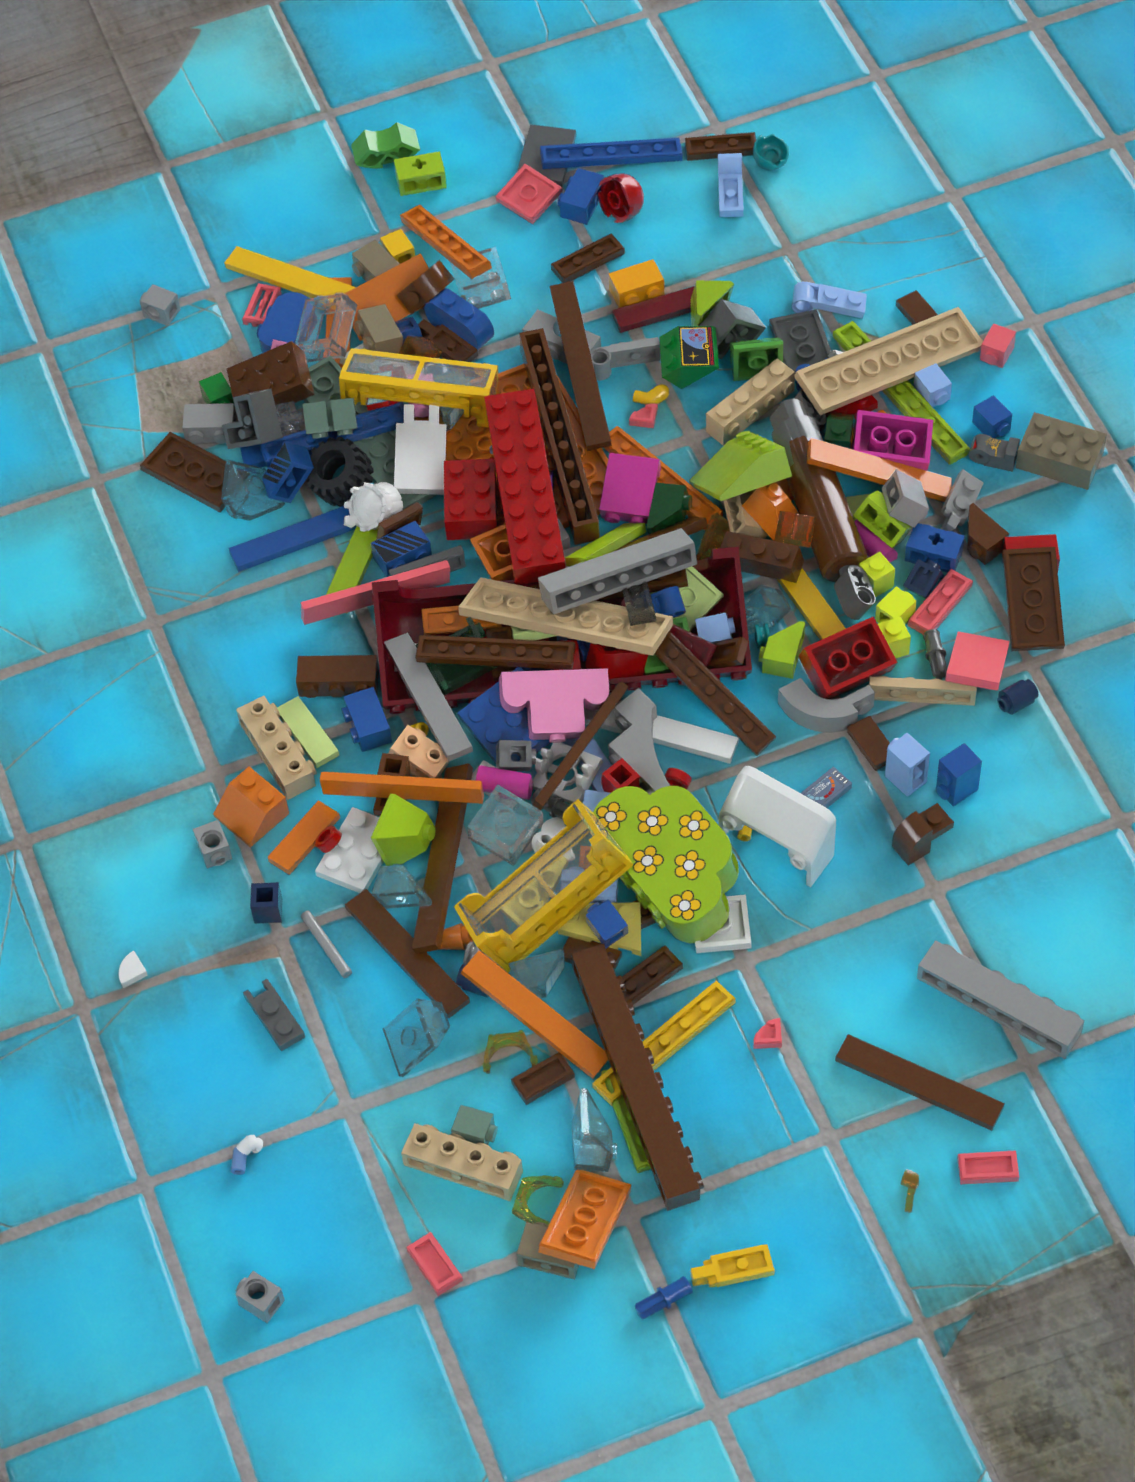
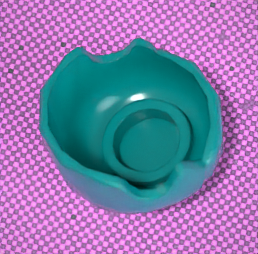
[753,134,789,170]

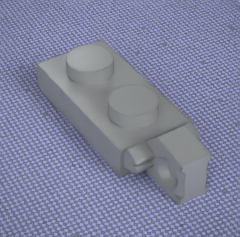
[941,469,984,531]

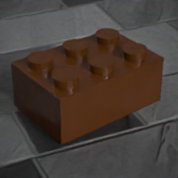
[226,341,315,411]

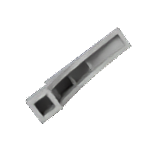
[608,688,670,795]

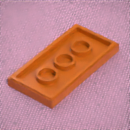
[337,253,429,341]
[538,1168,632,1270]

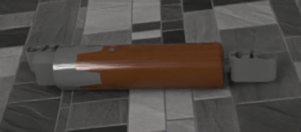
[769,389,876,620]

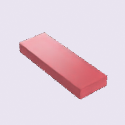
[908,569,973,635]

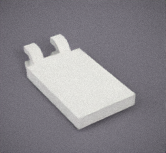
[394,404,446,495]

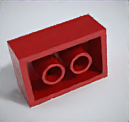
[444,458,498,540]
[798,616,898,699]

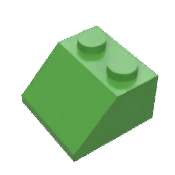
[730,338,783,381]

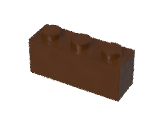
[720,531,804,583]
[296,655,379,698]

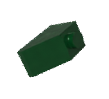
[825,412,855,449]
[646,483,692,534]

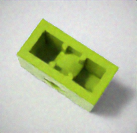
[394,151,447,196]
[853,490,913,548]

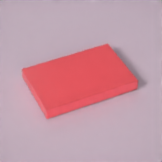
[945,631,1010,691]

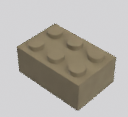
[1016,412,1107,490]

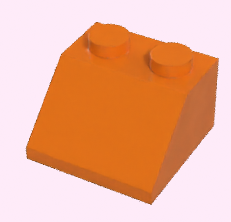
[213,766,289,848]

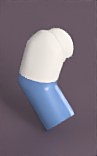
[231,1135,263,1175]

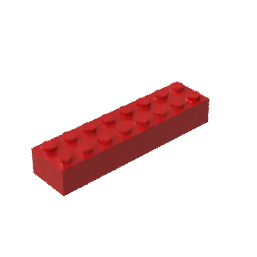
[484,389,566,585]

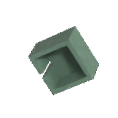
[302,398,358,439]

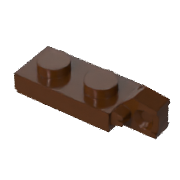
[418,319,478,362]

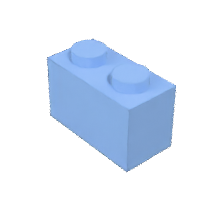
[885,733,930,797]

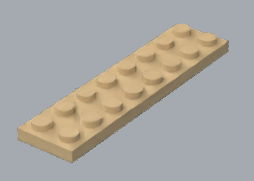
[794,307,983,415]
[458,577,673,655]

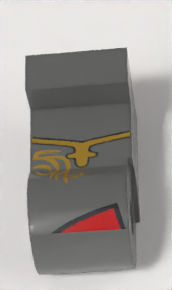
[968,434,1020,472]

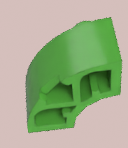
[351,122,420,168]

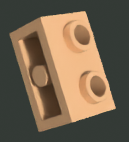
[388,725,449,778]

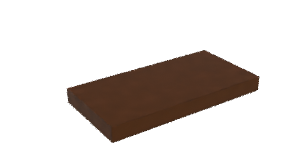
[140,432,250,513]
[1002,547,1065,651]

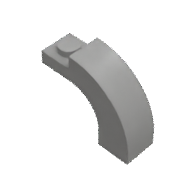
[778,678,875,733]

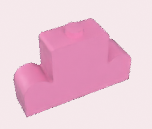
[499,669,609,743]

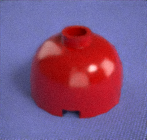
[598,173,644,223]

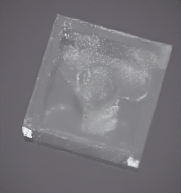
[450,247,511,309]
[467,785,543,866]

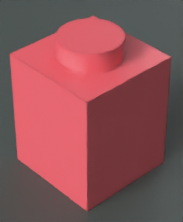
[980,323,1016,368]

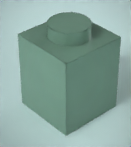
[451,1105,498,1145]

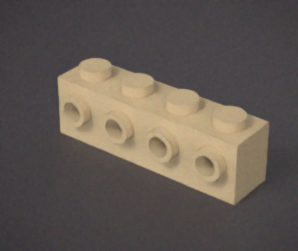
[706,358,795,446]
[236,696,317,800]
[401,1123,523,1201]

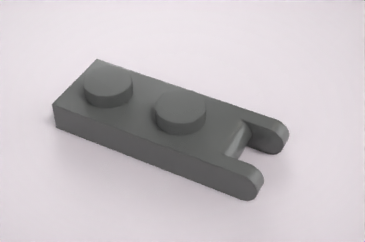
[243,979,305,1051]

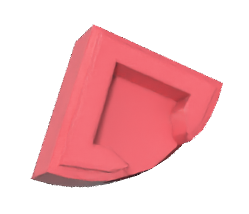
[629,403,658,428]
[753,1018,782,1049]

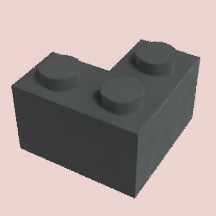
[699,299,766,359]
[222,389,283,449]

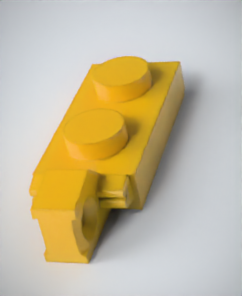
[690,1244,775,1287]

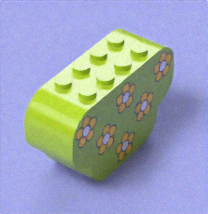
[593,786,739,943]

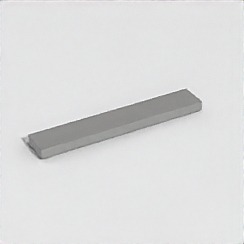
[384,633,473,762]

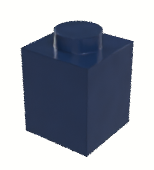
[250,882,283,924]

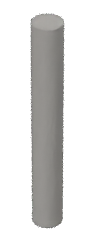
[301,910,352,978]

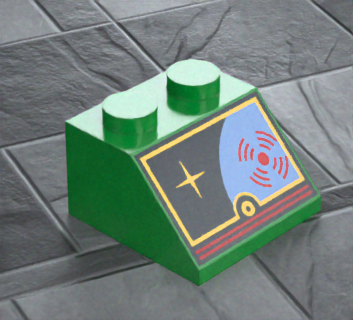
[659,326,719,389]

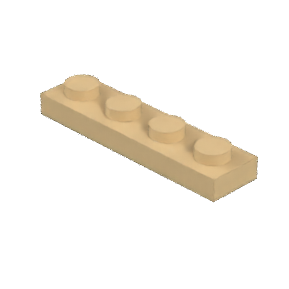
[869,676,977,706]

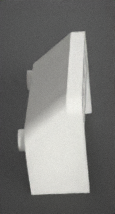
[719,766,836,887]

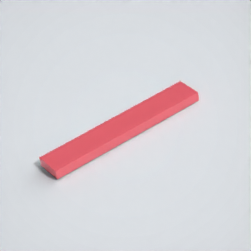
[301,560,450,625]

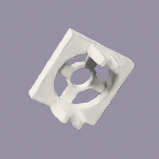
[533,743,603,804]

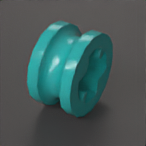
[754,623,770,648]

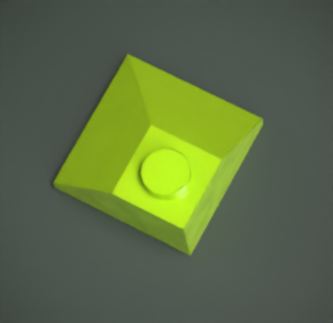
[371,793,436,869]

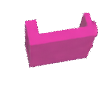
[599,453,661,524]

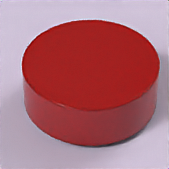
[664,768,692,789]
[315,826,342,853]

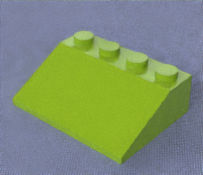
[689,431,792,501]

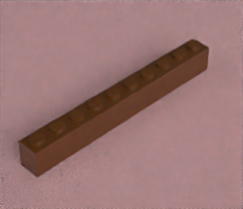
[519,328,600,545]
[571,944,704,1211]

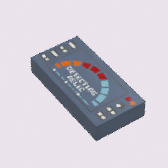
[801,767,852,808]

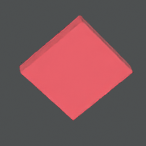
[495,164,562,225]

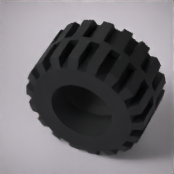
[305,437,374,507]

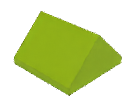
[691,280,734,326]

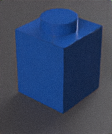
[972,395,1013,439]
[586,899,628,949]

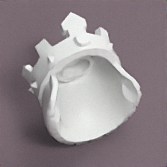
[344,482,403,532]

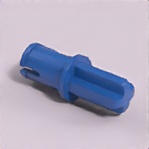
[635,1276,693,1319]

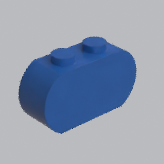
[424,288,494,350]
[257,292,315,353]

